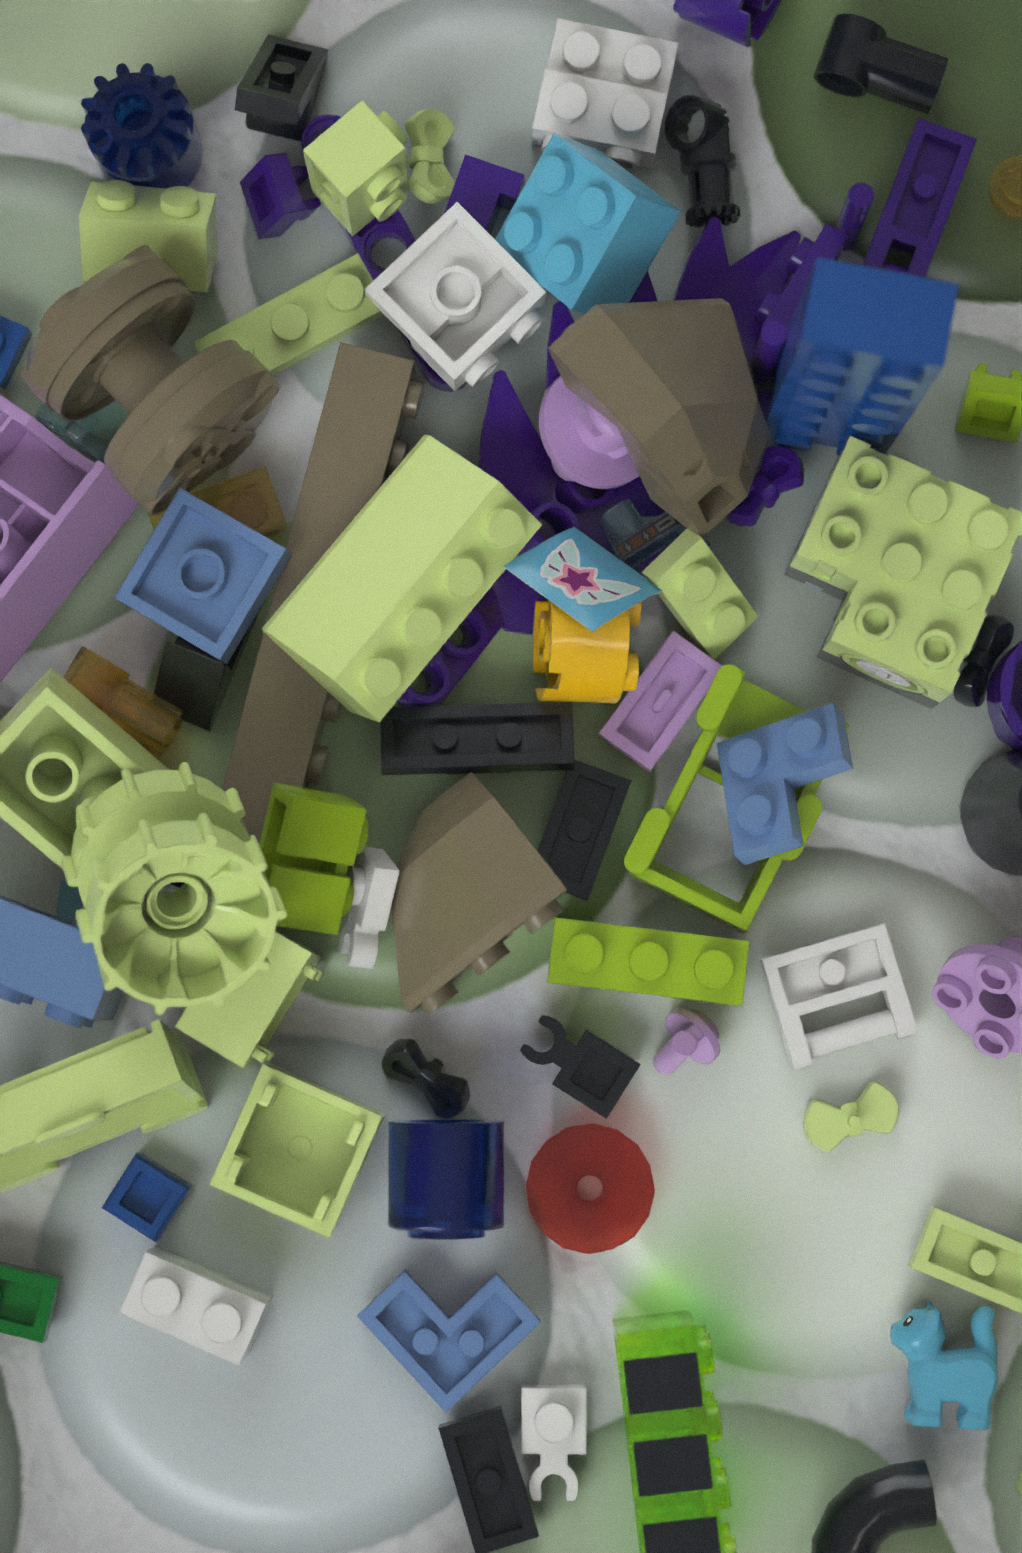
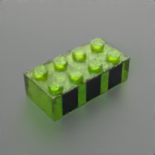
[612,1310,737,1553]

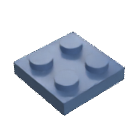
[114,488,292,664]

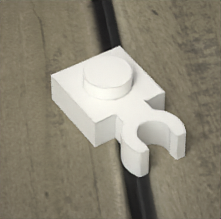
[338,847,399,969]
[521,1385,587,1501]

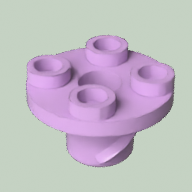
[539,376,639,489]
[932,936,1022,1059]

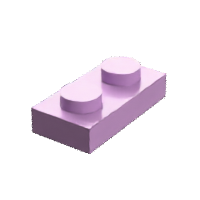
[598,631,722,773]

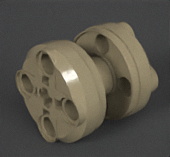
[21,245,281,516]

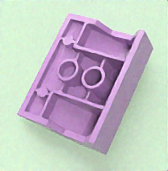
[0,395,140,683]

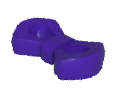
[725,446,804,526]

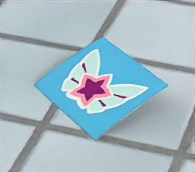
[503,527,663,632]

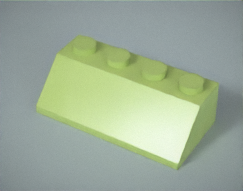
[261,434,542,722]

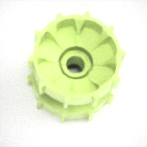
[61,762,287,1015]

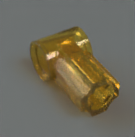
[63,646,186,760]

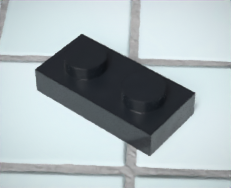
[537,760,632,901]
[438,1406,539,1553]

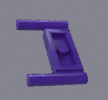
[750,183,874,383]

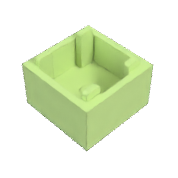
[175,929,324,1068]
[209,1062,386,1238]

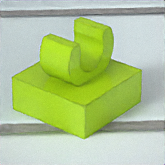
[955,363,1022,443]

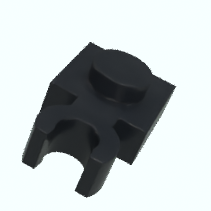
[520,1015,641,1119]

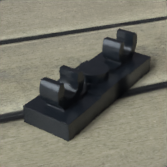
[380,702,575,775]

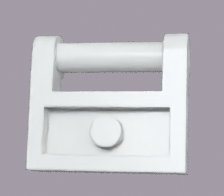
[760,923,917,1071]

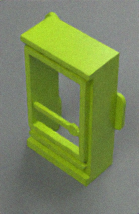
[624,664,850,934]

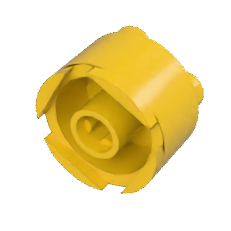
[532,600,641,704]

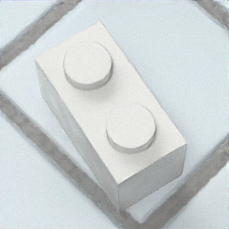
[119,1245,273,1366]

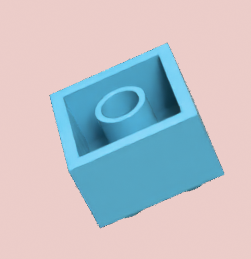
[495,133,682,314]

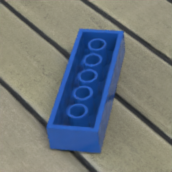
[765,257,959,456]

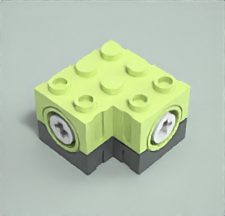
[784,436,1022,709]

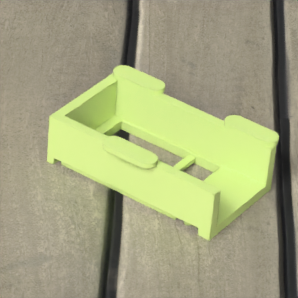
[0,1019,208,1194]

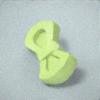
[404,109,455,204]
[803,1081,899,1152]

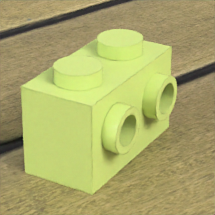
[303,100,410,237]
[79,180,217,293]

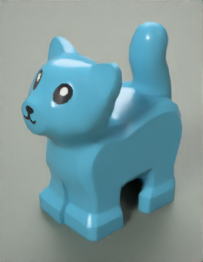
[890,1302,998,1430]

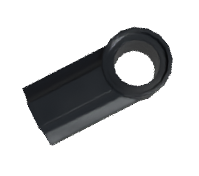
[814,13,949,114]

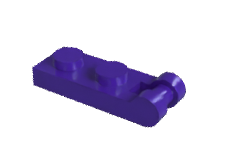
[862,118,977,278]

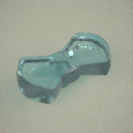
[34,404,109,464]

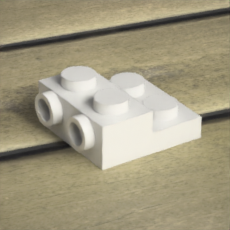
[532,18,679,172]
[365,202,547,391]

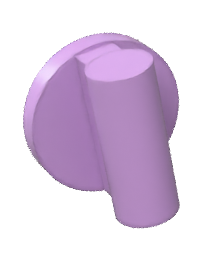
[653,1007,720,1075]

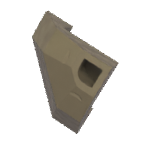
[548,298,770,538]
[391,772,567,1015]

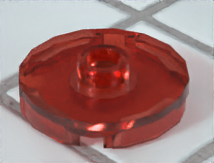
[525,1123,655,1254]

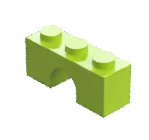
[547,917,750,1006]

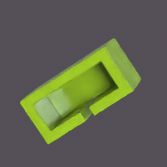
[259,782,369,935]

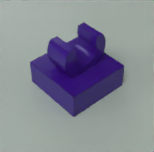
[239,153,321,240]

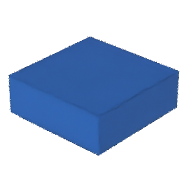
[102,1152,193,1242]

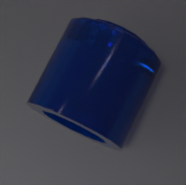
[388,1119,504,1239]

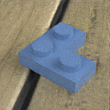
[717,702,853,865]
[357,1269,541,1412]

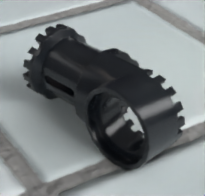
[664,95,741,229]

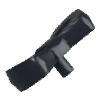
[954,615,1014,707]
[381,1039,470,1118]

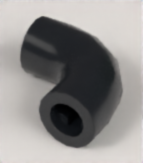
[811,1460,937,1553]

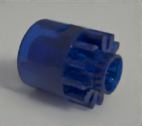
[81,63,203,189]

